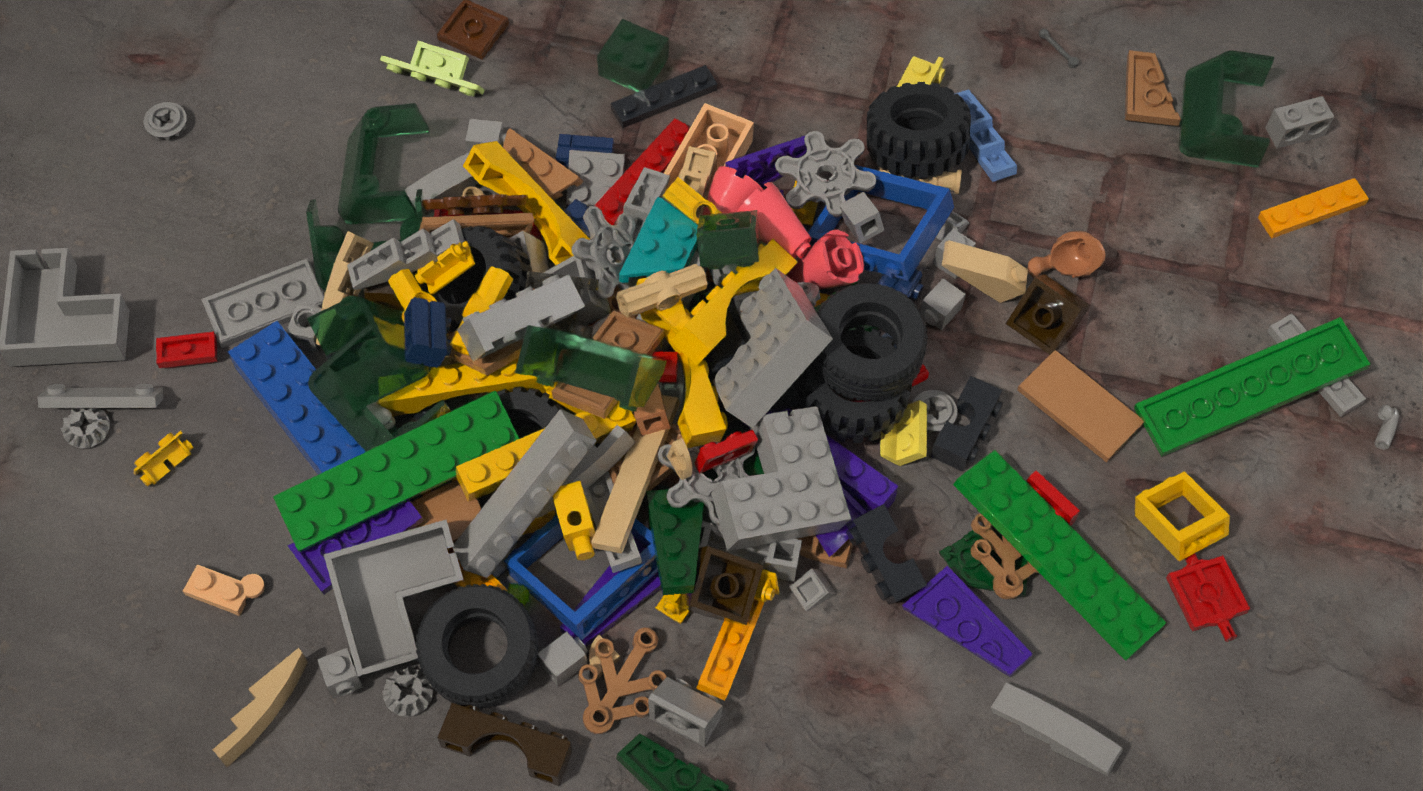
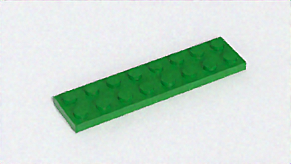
[1134,317,1371,457]
[273,390,519,553]
[953,450,1167,661]

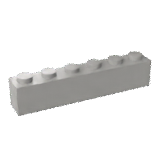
[453,409,597,578]

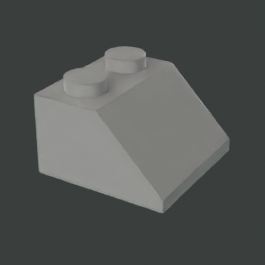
[648,677,723,747]

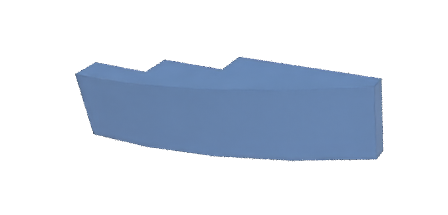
[956,89,1017,182]

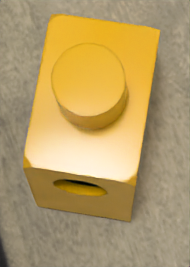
[553,481,596,561]

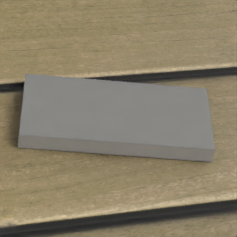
[201,258,325,348]

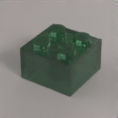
[597,19,669,92]
[696,210,761,270]

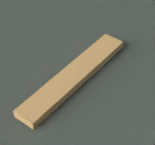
[591,395,680,553]

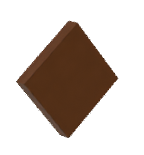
[437,0,509,60]

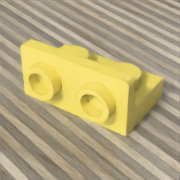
[897,56,946,87]
[880,400,927,466]

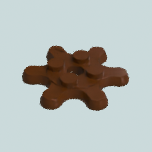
[422,194,528,215]

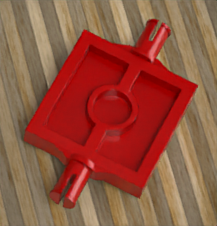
[1166,553,1250,642]

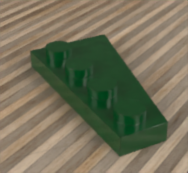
[645,489,704,595]
[616,733,732,791]

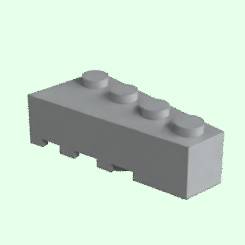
[457,274,585,362]

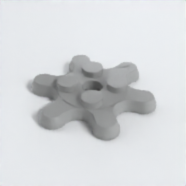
[775,131,876,217]
[572,206,638,298]
[658,442,755,525]

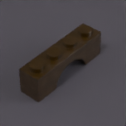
[437,703,572,786]

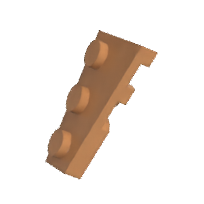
[1125,50,1181,126]

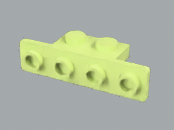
[380,41,485,97]

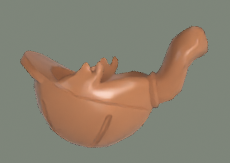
[1027,231,1106,278]

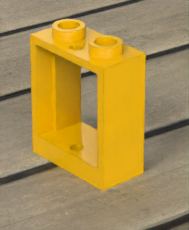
[1135,471,1230,561]

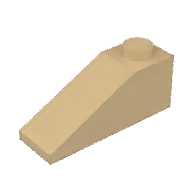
[942,240,1028,303]

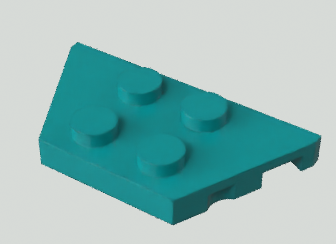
[619,197,702,283]

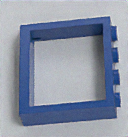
[808,165,954,281]
[504,513,658,640]

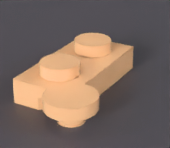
[183,565,265,616]

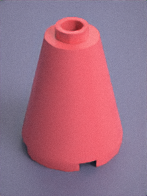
[700,166,764,247]
[733,182,811,258]
[787,230,864,290]

